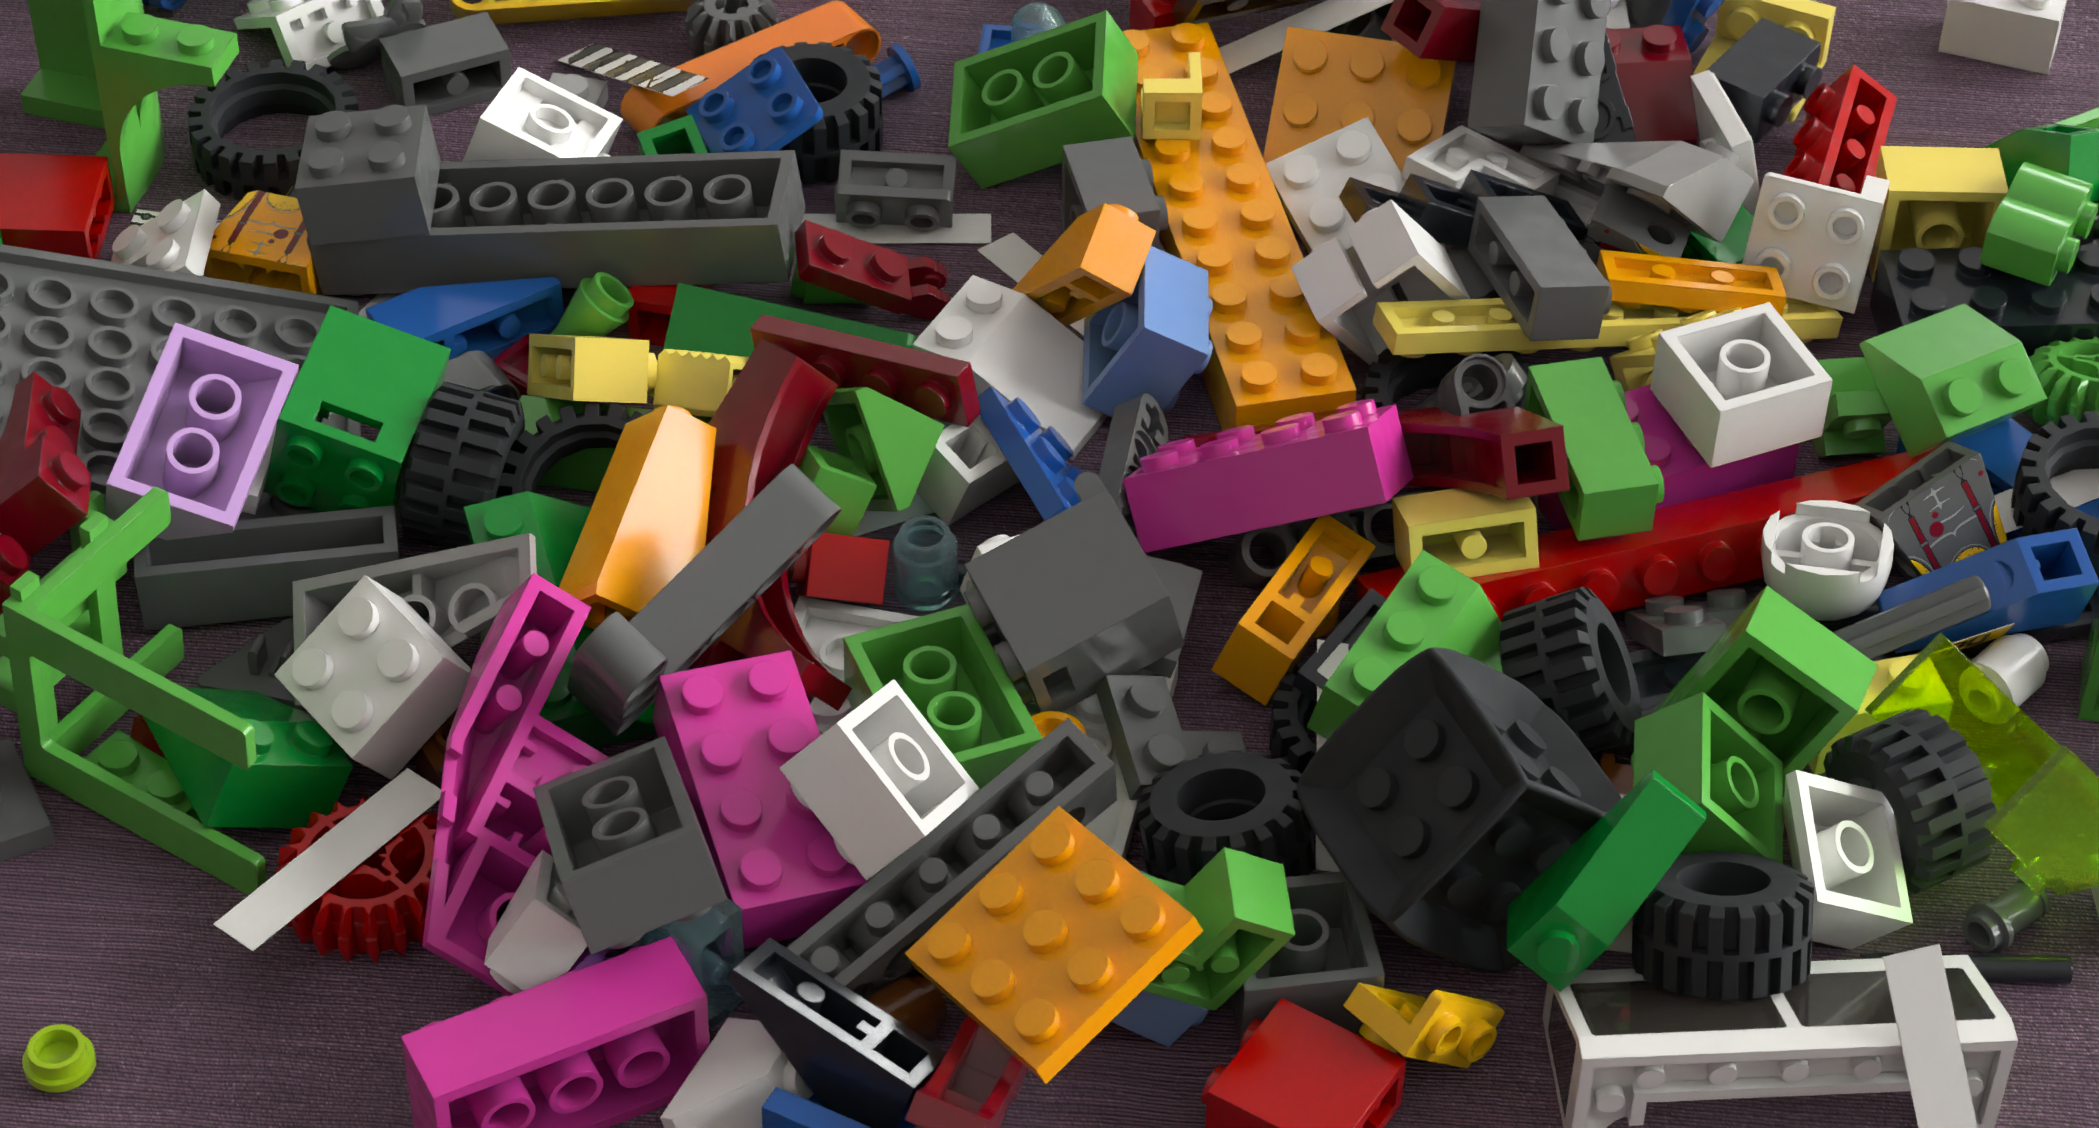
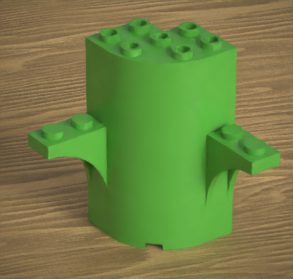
[20,0,239,214]

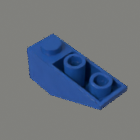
[1876,528,2099,653]

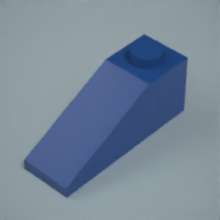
[366,277,564,360]

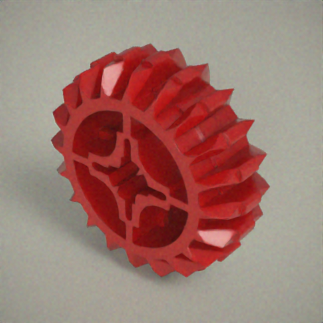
[276,795,438,964]

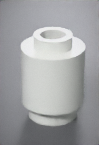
[1956,633,2049,722]

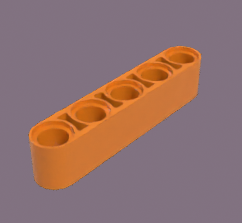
[620,0,881,136]

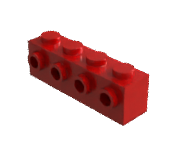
[1782,64,1897,194]

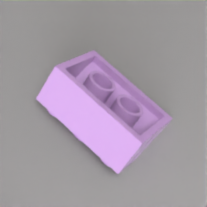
[105,323,299,540]

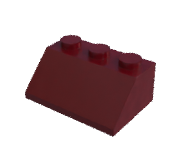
[1606,25,1698,146]

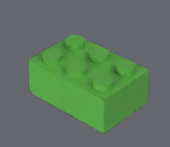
[948,10,1138,189]
[1655,586,1878,789]
[843,604,1043,803]

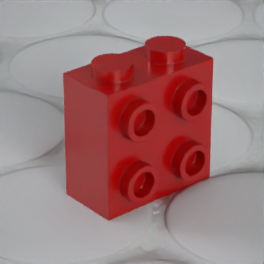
[0,153,116,260]
[1201,998,1406,1128]

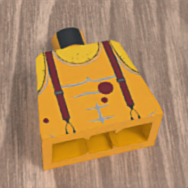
[204,184,321,295]

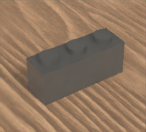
[1468,195,1612,341]

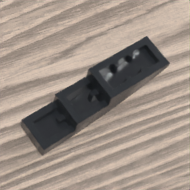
[1339,169,1588,246]

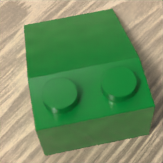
[142,688,353,828]

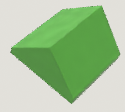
[823,387,945,512]

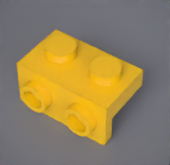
[1343,982,1505,1069]

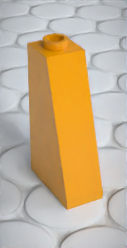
[559,405,716,630]

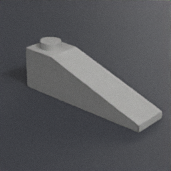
[1519,141,1755,243]
[292,533,537,710]

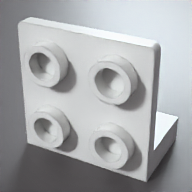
[234,0,385,71]
[1742,172,1890,314]

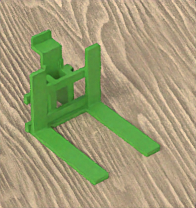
[0,486,267,895]

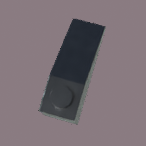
[729,938,947,1128]

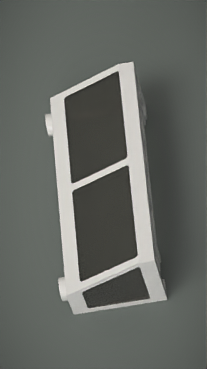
[1542,955,2018,1128]

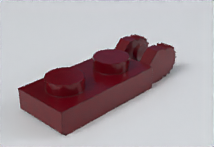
[794,220,950,321]

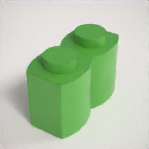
[1979,162,2099,287]

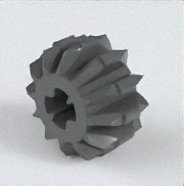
[685,0,780,58]

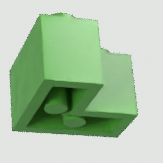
[1142,847,1295,1011]

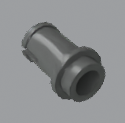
[1962,878,2050,953]

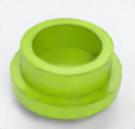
[22,1024,96,1093]

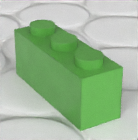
[1524,356,1664,541]

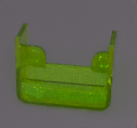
[1865,632,2099,896]

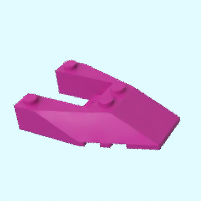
[422,573,658,996]

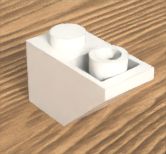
[916,415,1020,526]

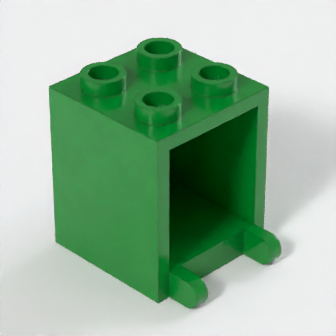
[264,305,451,512]

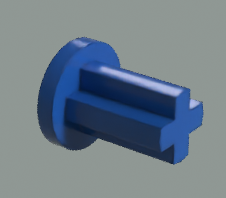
[872,43,921,99]

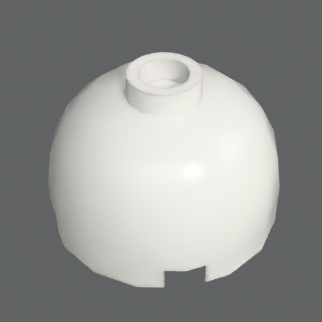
[1761,500,1894,621]

